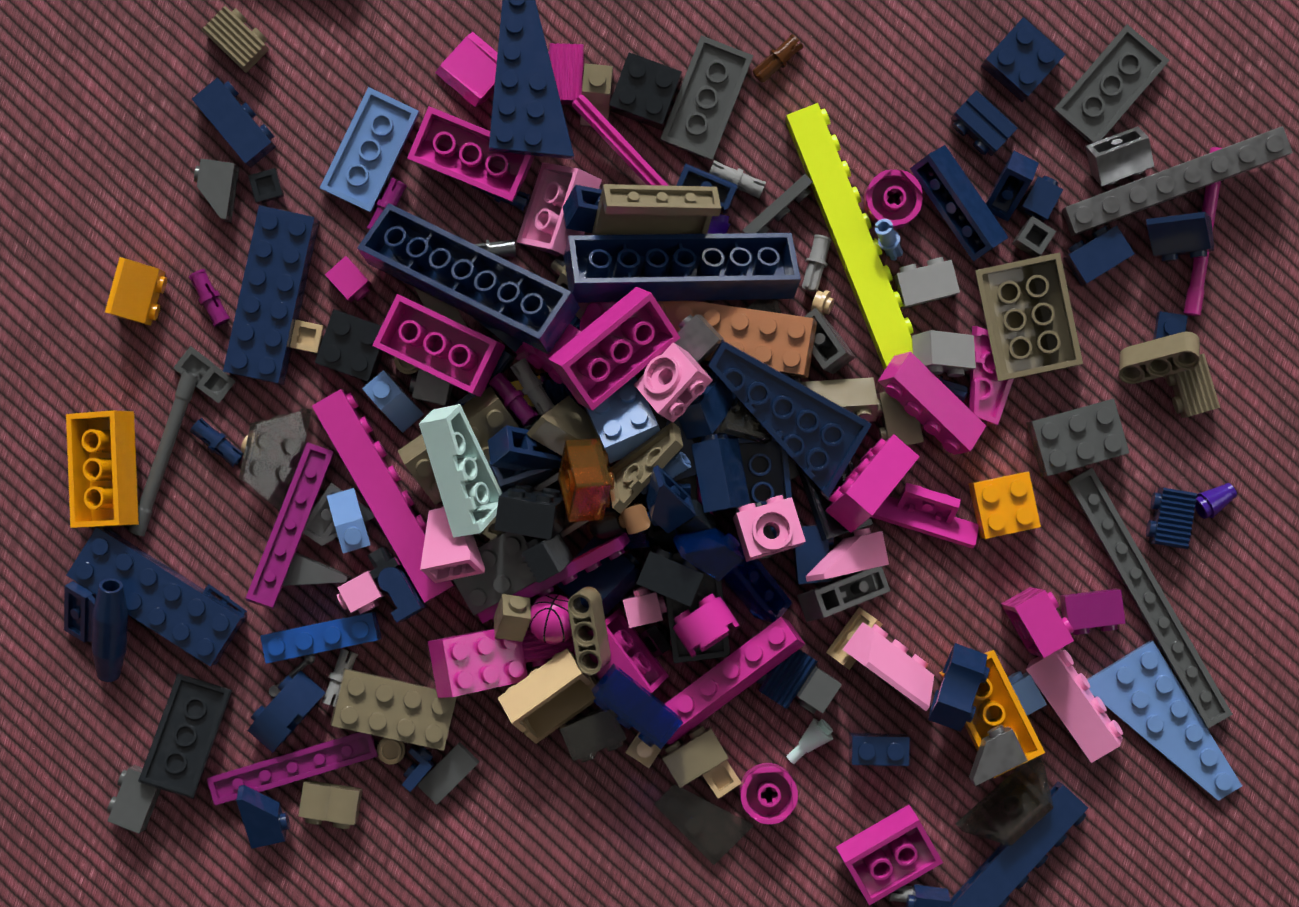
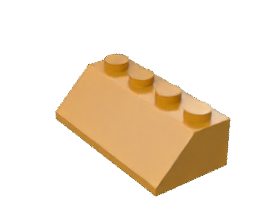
[939,650,1045,778]

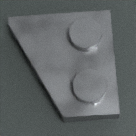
[304,483,375,546]

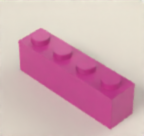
[878,351,986,455]

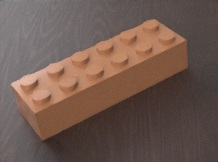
[657,301,817,378]

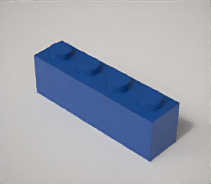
[260,611,382,664]

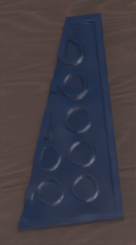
[489,0,574,160]
[708,340,872,498]

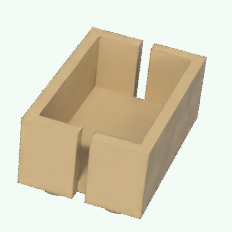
[498,648,605,744]

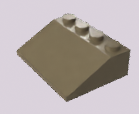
[975,252,1083,381]

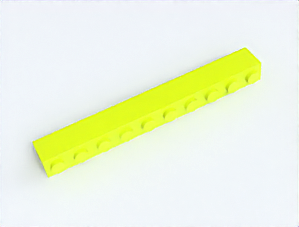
[785,103,914,371]

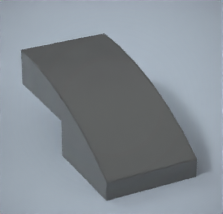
[173,345,236,403]
[417,742,480,805]

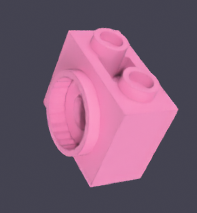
[634,342,713,423]
[733,495,806,562]

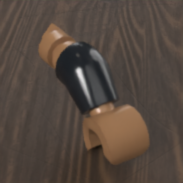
[587,503,650,540]

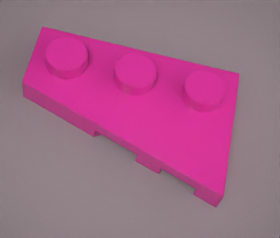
[969,326,1014,425]

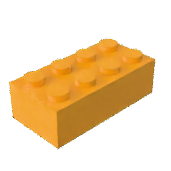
[66,410,139,528]

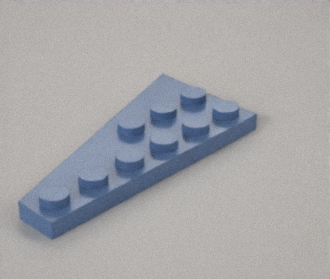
[1087,640,1242,801]

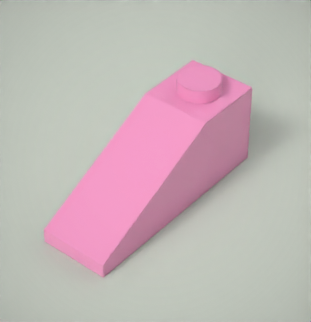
[806,528,889,582]

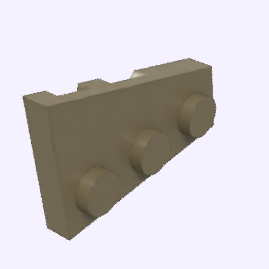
[607,422,683,514]

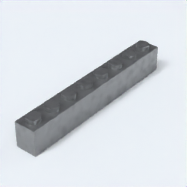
[1062,126,1293,236]

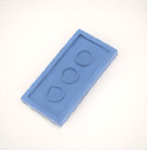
[320,87,420,214]

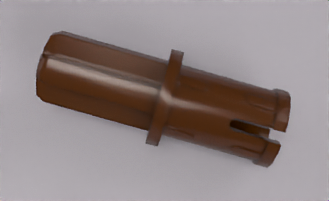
[753,34,804,83]

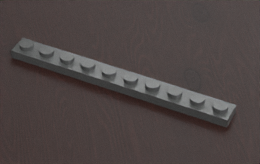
[1066,468,1233,728]

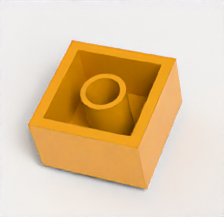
[969,471,1041,539]

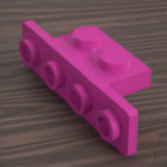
[871,483,979,548]

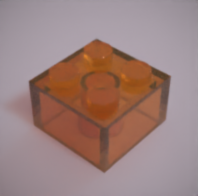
[558,438,614,522]

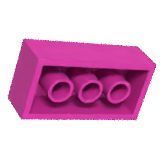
[548,287,680,411]
[372,294,505,397]

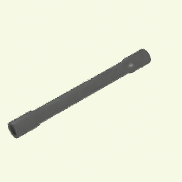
[128,371,199,536]

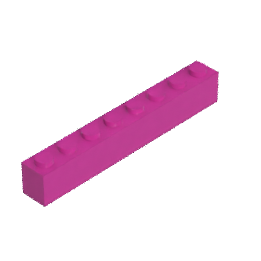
[312,389,456,603]

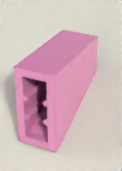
[420,506,485,583]

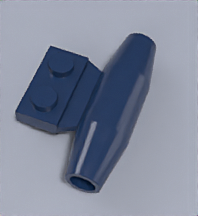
[64,579,128,682]

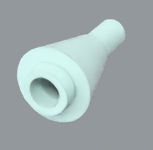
[786,719,833,764]

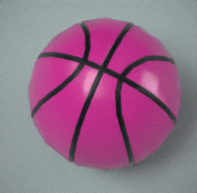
[529,594,572,644]

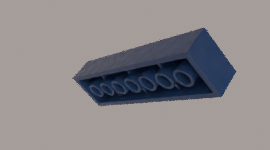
[357,203,580,355]
[564,233,801,303]

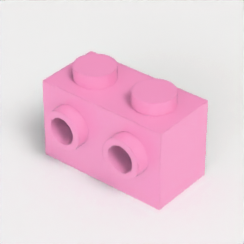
[337,570,388,615]
[623,586,667,628]

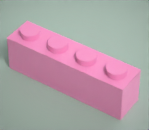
[1026,649,1123,763]

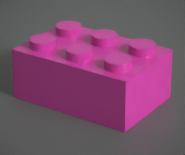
[826,434,920,533]
[1001,587,1074,658]
[428,628,528,698]

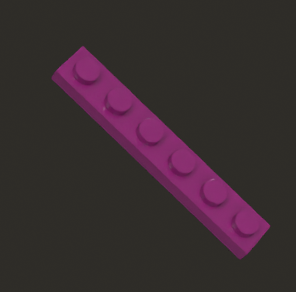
[246,442,334,610]
[477,533,631,623]
[206,732,378,806]

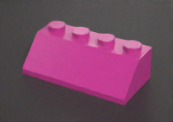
[407,106,535,202]

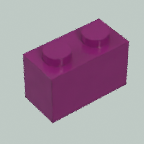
[1059,589,1126,635]

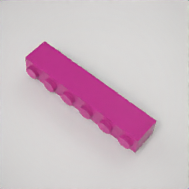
[645,617,805,745]

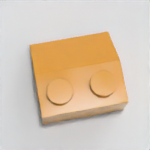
[105,257,167,326]

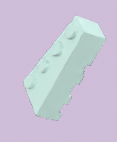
[419,404,502,538]

